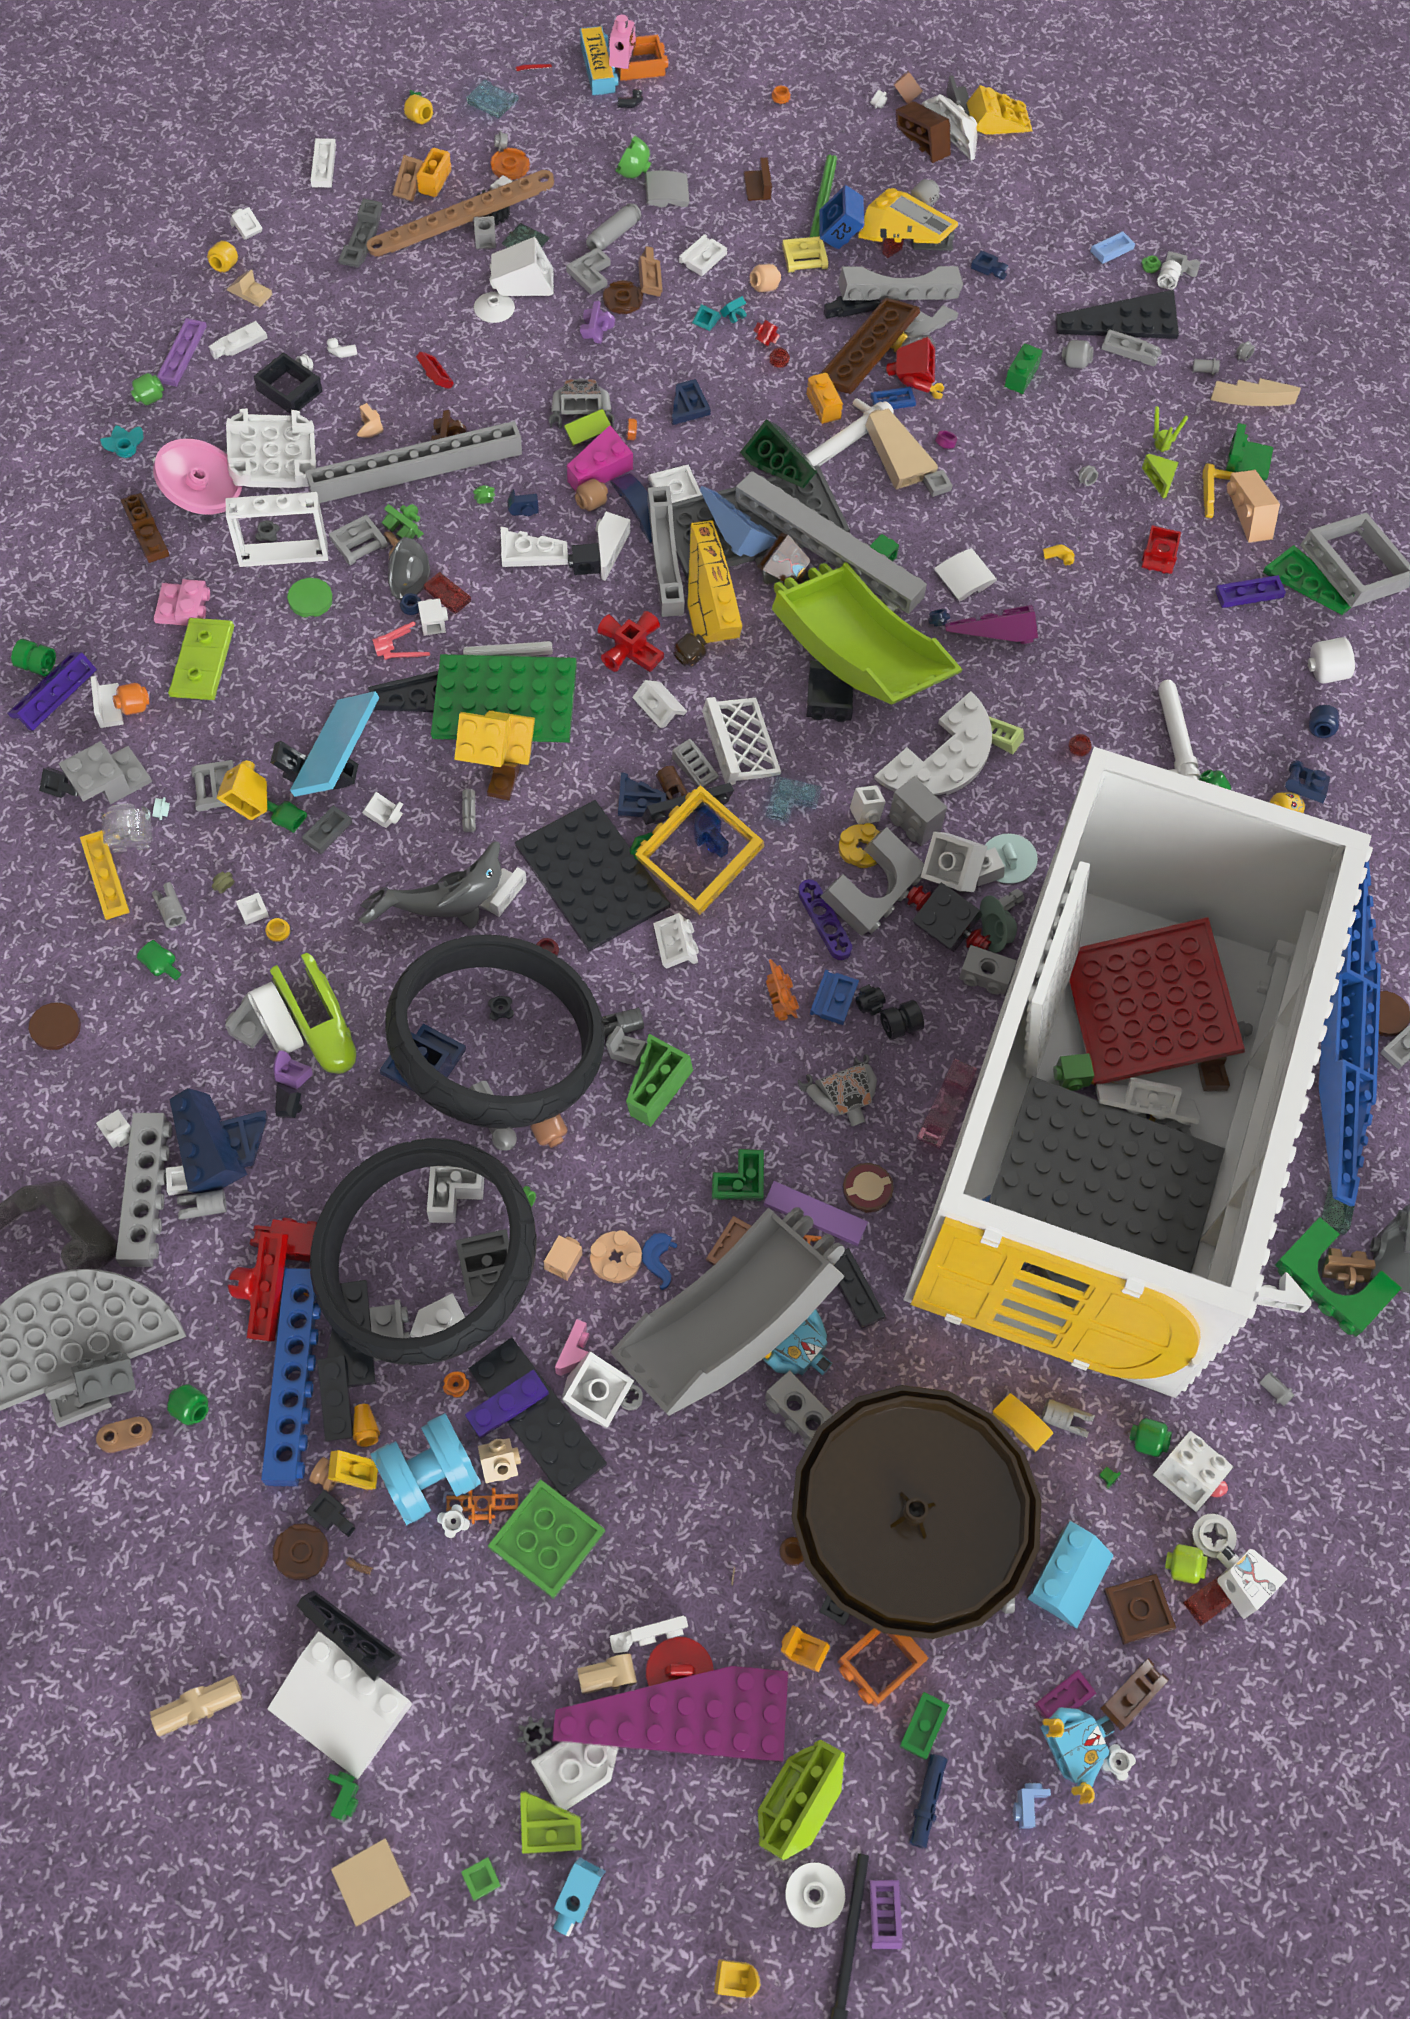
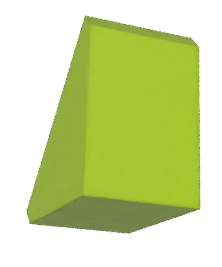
[1142,454,1179,498]

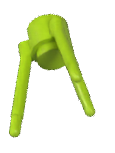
[1152,406,1188,452]

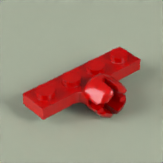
[228,1232,289,1341]

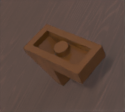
[487,761,521,801]

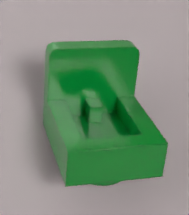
[327,1771,359,1822]

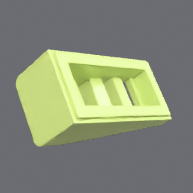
[989,717,1024,754]

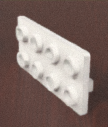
[1095,1077,1200,1125]

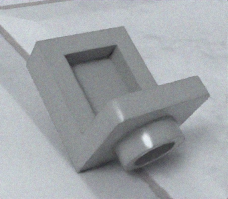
[606,1026,647,1066]

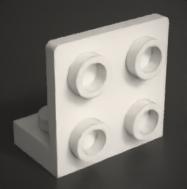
[1153,1431,1233,1512]

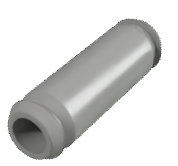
[586,203,641,251]

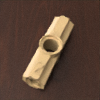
[150,1675,243,1737]

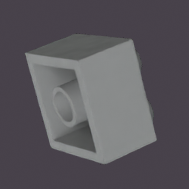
[889,776,947,846]

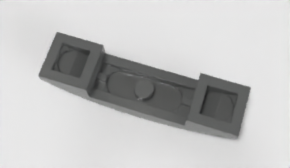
[338,198,383,268]

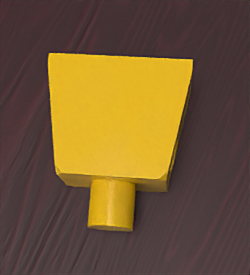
[217,760,267,820]

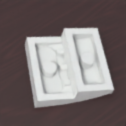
[934,548,997,602]

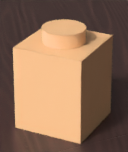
[544,1235,582,1281]

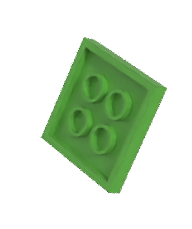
[488,1479,605,1599]

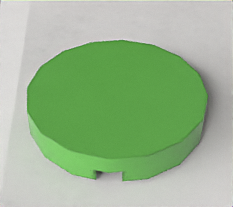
[287,578,333,617]

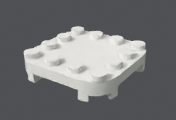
[226,408,316,488]

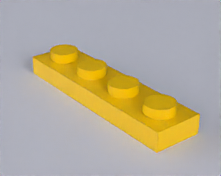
[80,830,130,920]

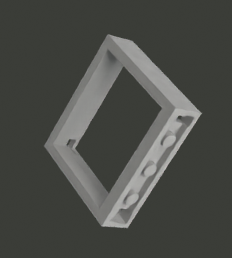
[1300,513,1410,608]

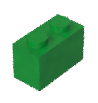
[1004,343,1043,394]

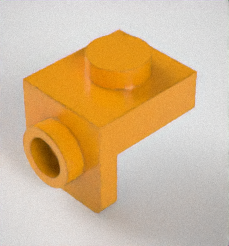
[781,1625,830,1672]

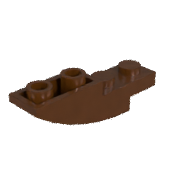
[120,493,170,563]

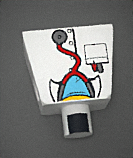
[1216,1545,1287,1619]

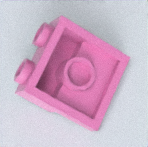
[154,579,210,626]

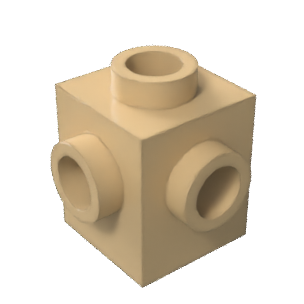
[478,1438,521,1483]

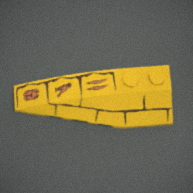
[687,520,742,643]

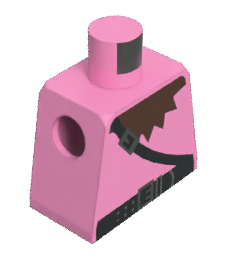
[609,15,636,69]

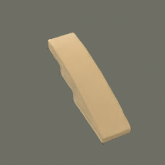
[1211,378,1301,406]

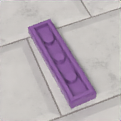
[157,318,207,387]
[764,1181,868,1246]

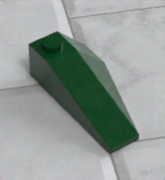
[740,419,817,488]

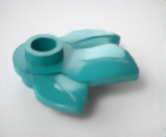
[100,425,144,458]

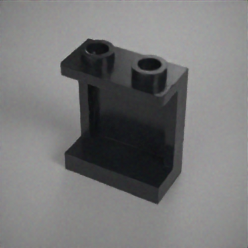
[806,660,853,722]

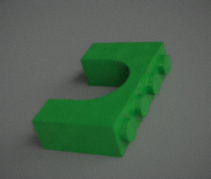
[1275,1217,1402,1337]

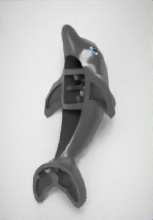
[358,841,502,929]

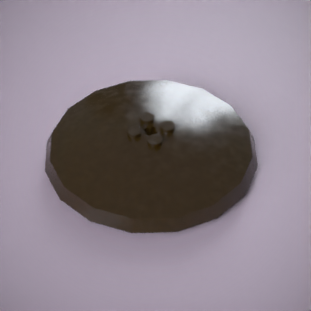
[791,1385,1042,1640]

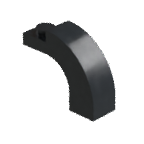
[270,741,359,789]

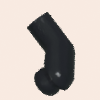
[618,89,643,108]

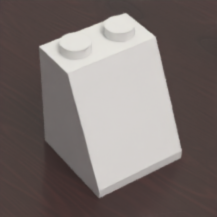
[489,237,553,296]

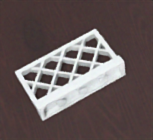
[702,697,781,785]

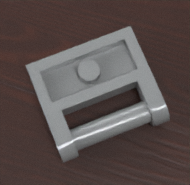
[329,515,388,566]
[191,760,234,812]

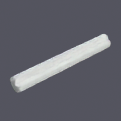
[463,641,553,656]

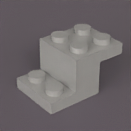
[58,741,152,804]

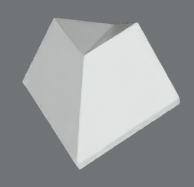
[562,1352,634,1428]

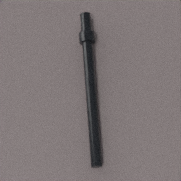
[829,1853,869,2019]

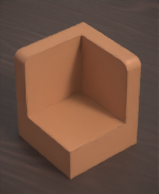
[893,71,923,104]

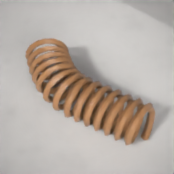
[346,1557,373,1575]

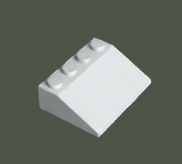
[268,1631,412,1779]

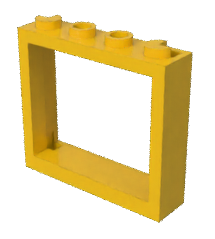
[635,785,764,915]

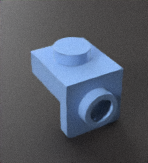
[1013,1783,1051,1829]

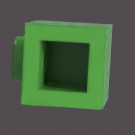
[1053,1053,1095,1091]

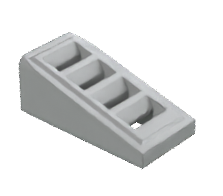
[672,739,719,788]

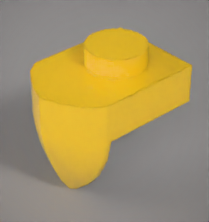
[714,1959,761,1998]

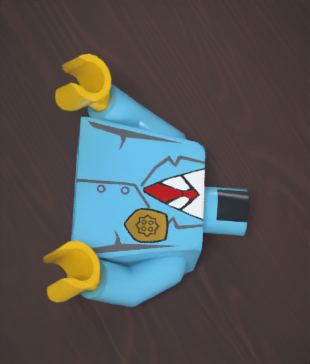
[763,1309,832,1376]
[1041,1707,1115,1804]

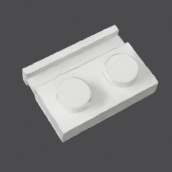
[679,234,727,276]

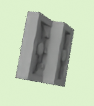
[645,170,689,208]

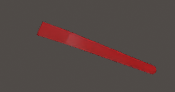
[516,64,552,72]

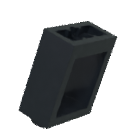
[254,352,323,414]

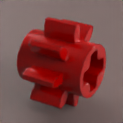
[753,320,780,346]

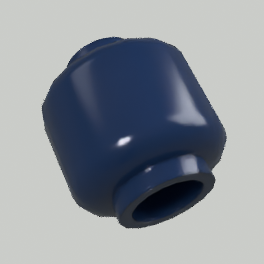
[1309,704,1340,738]

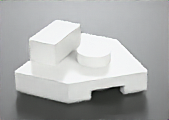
[410,1293,465,1338]

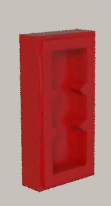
[416,352,454,389]

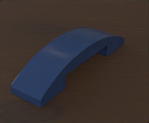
[611,473,652,543]

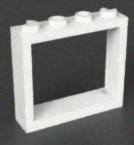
[226,492,328,567]

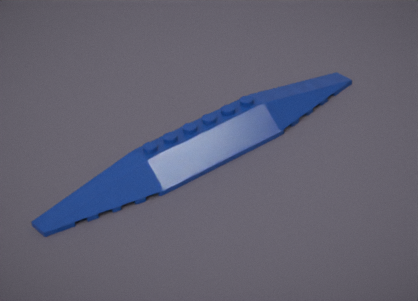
[1319,860,1381,1206]

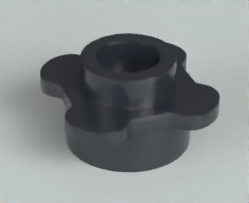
[488,996,514,1021]

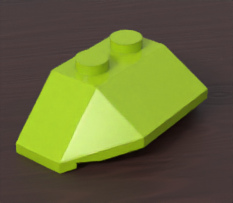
[758,1739,845,1861]

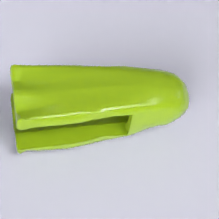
[270,953,357,1074]

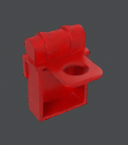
[1141,525,1181,574]

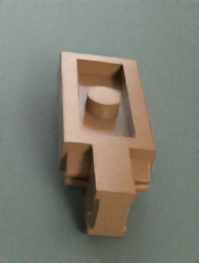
[638,246,663,297]

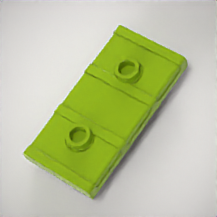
[168,618,234,700]

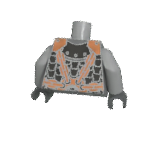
[549,378,615,429]
[798,1054,877,1126]

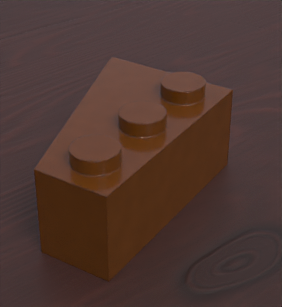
[895,101,951,163]

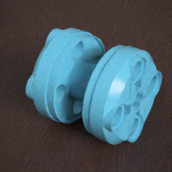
[370,1413,481,1525]

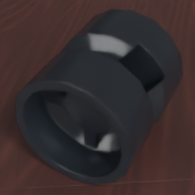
[880,1000,924,1040]

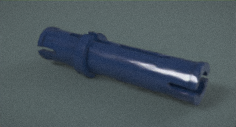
[908,1754,948,1849]

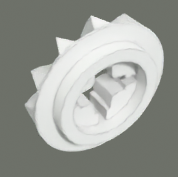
[1192,1514,1237,1559]

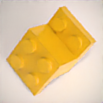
[454,710,535,767]

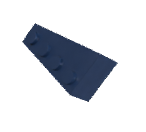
[169,1088,248,1193]

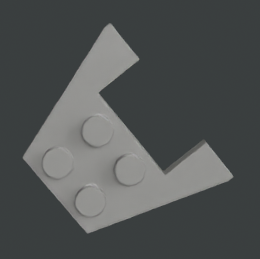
[897,300,958,338]

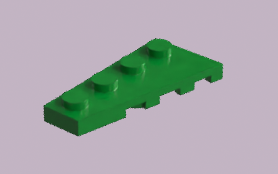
[1263,545,1355,615]

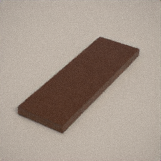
[820,298,920,395]

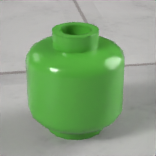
[131,373,165,405]

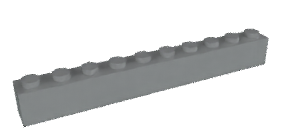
[305,421,522,503]
[735,471,927,614]

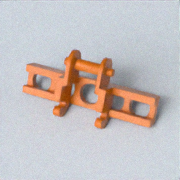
[446,1488,518,1524]

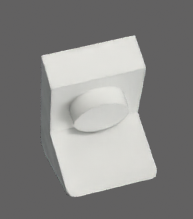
[1253,1272,1311,1313]

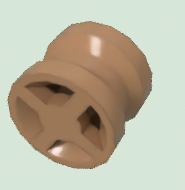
[309,1457,337,1492]

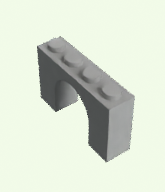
[820,827,924,936]

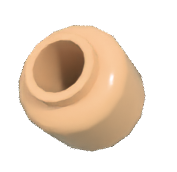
[750,264,781,292]

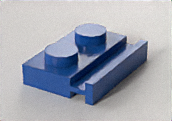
[810,969,859,1025]

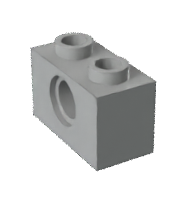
[959,945,1017,995]

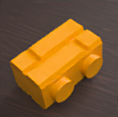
[416,148,451,197]
[806,373,843,424]

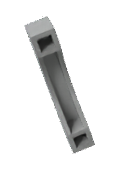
[838,266,963,300]
[647,486,684,617]

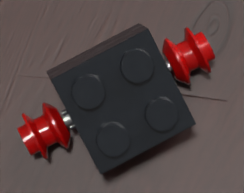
[907,882,992,953]

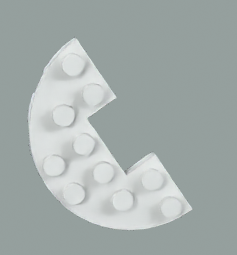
[874,691,992,796]

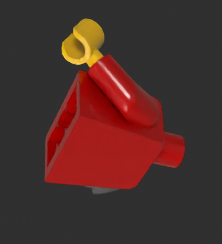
[886,335,944,399]

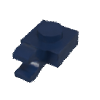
[971,250,1008,280]

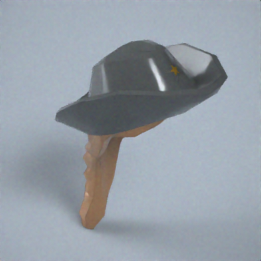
[384,531,430,600]

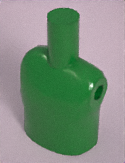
[267,800,307,832]
[137,940,182,981]

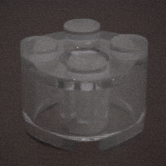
[101,804,153,853]

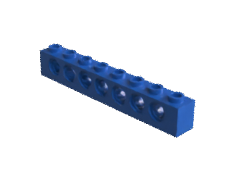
[261,1268,321,1486]

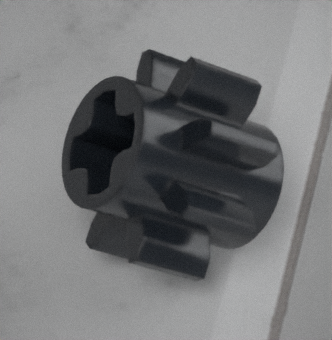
[855,984,886,1016]

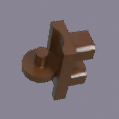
[431,410,467,441]

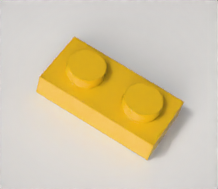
[328,1450,378,1490]

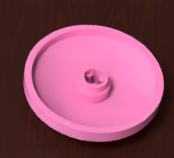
[153,439,242,515]

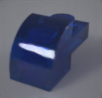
[694,805,729,858]

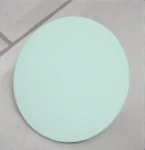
[985,834,1038,884]

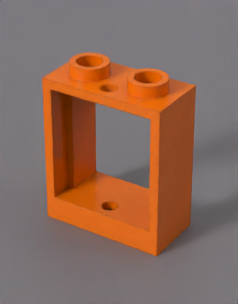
[617,35,668,81]
[838,1628,929,1708]

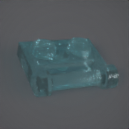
[467,80,519,119]

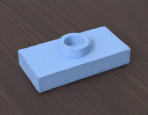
[1091,232,1135,264]

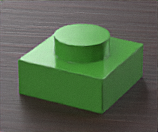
[461,1857,501,1901]

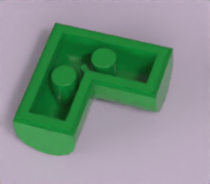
[712,1149,764,1201]

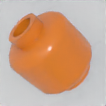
[112,683,149,715]

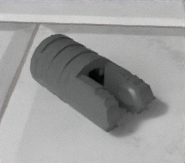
[602,1007,644,1038]

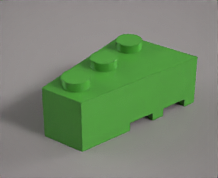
[626,1034,693,1127]

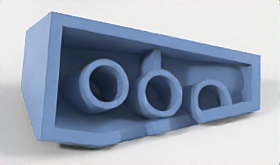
[700,486,777,557]

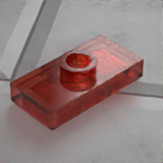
[424,572,471,614]
[1183,1574,1232,1626]

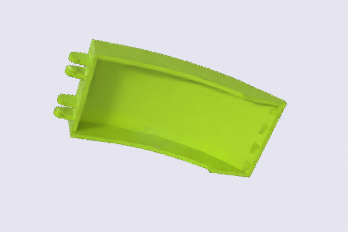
[772,562,963,705]

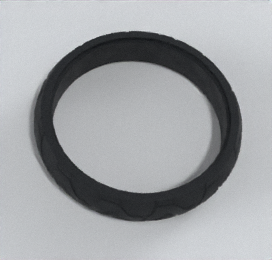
[385,935,605,1129]
[310,1138,537,1365]

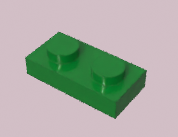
[899,1692,950,1760]

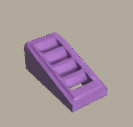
[869,1880,903,1949]

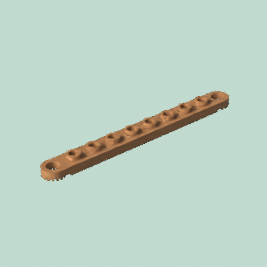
[367,170,555,257]

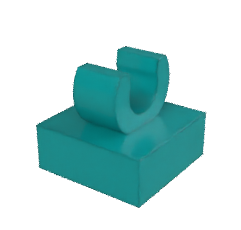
[719,296,746,323]

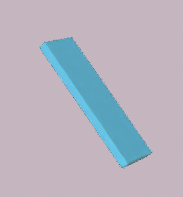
[290,691,379,797]

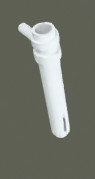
[805,398,894,467]
[1158,680,1201,780]

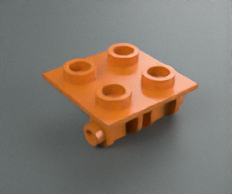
[766,959,799,1021]

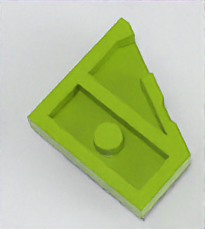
[520,1791,582,1854]

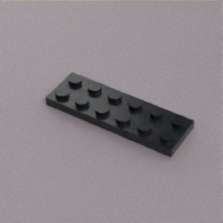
[468,1337,607,1497]

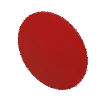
[646,1637,714,1686]

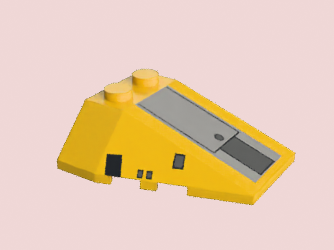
[858,188,958,244]

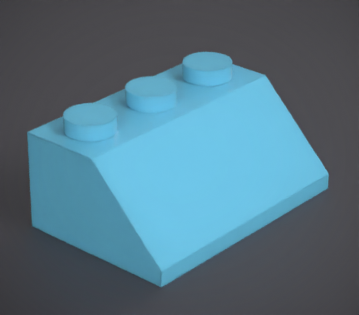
[1027,1521,1114,1629]

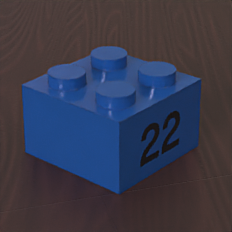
[819,185,864,249]

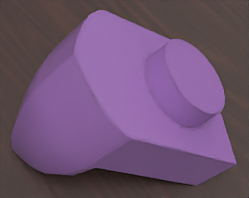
[273,1050,313,1089]

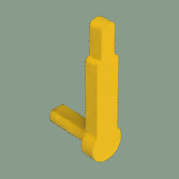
[1202,463,1234,518]

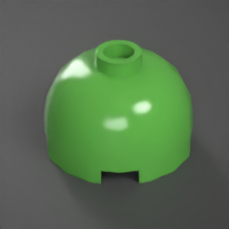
[615,135,651,178]

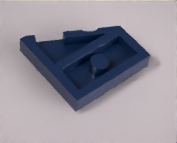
[672,379,711,425]
[618,773,666,817]
[220,1110,268,1168]

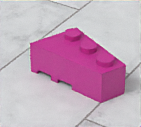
[567,425,633,492]

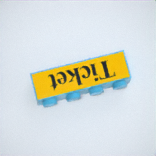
[580,26,618,95]

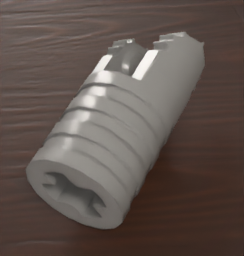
[152,882,186,928]
[177,1189,227,1220]
[1041,1399,1095,1438]

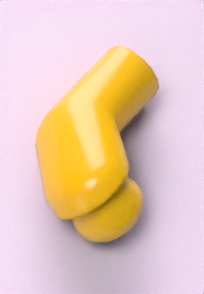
[1043,544,1075,565]

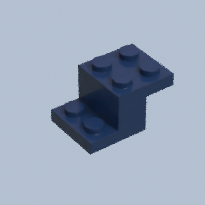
[380,1023,466,1092]

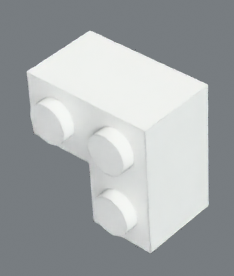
[427,1166,484,1223]

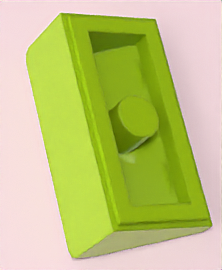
[564,409,611,446]

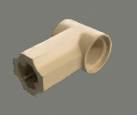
[577,1654,637,1694]

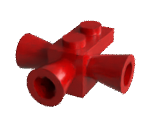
[597,611,664,672]

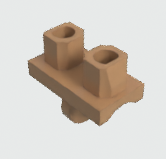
[1322,1248,1376,1289]

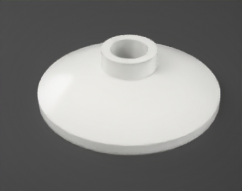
[474,292,515,323]
[785,1863,845,1928]

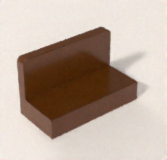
[744,157,772,201]

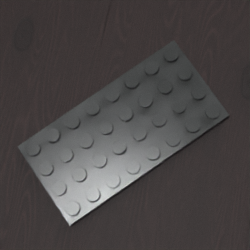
[672,465,850,579]

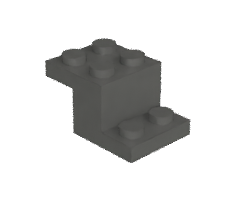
[455,1229,509,1307]

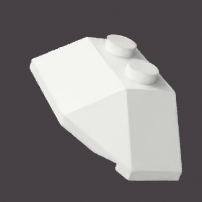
[921,94,978,160]

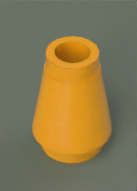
[353,1404,380,1447]

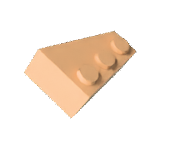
[1227,470,1280,543]

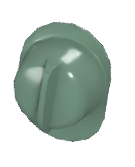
[980,895,1017,953]

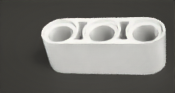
[248,982,304,1053]

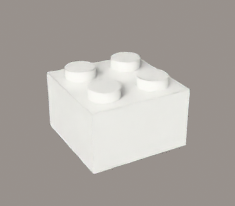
[921,832,988,892]

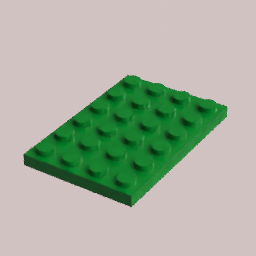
[431,654,577,743]

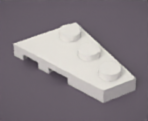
[501,527,568,567]

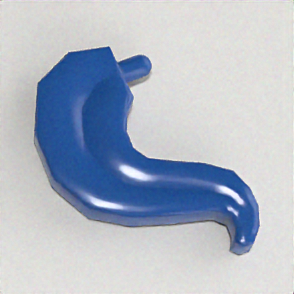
[642,1233,677,1290]

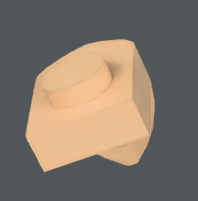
[357,403,383,438]

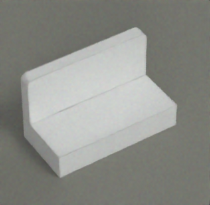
[91,676,124,728]
[632,680,687,728]
[480,867,526,917]

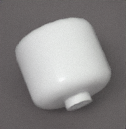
[1308,637,1355,683]

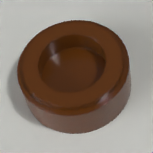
[779,1537,804,1566]

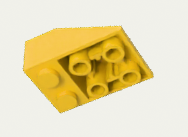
[966,85,1033,135]

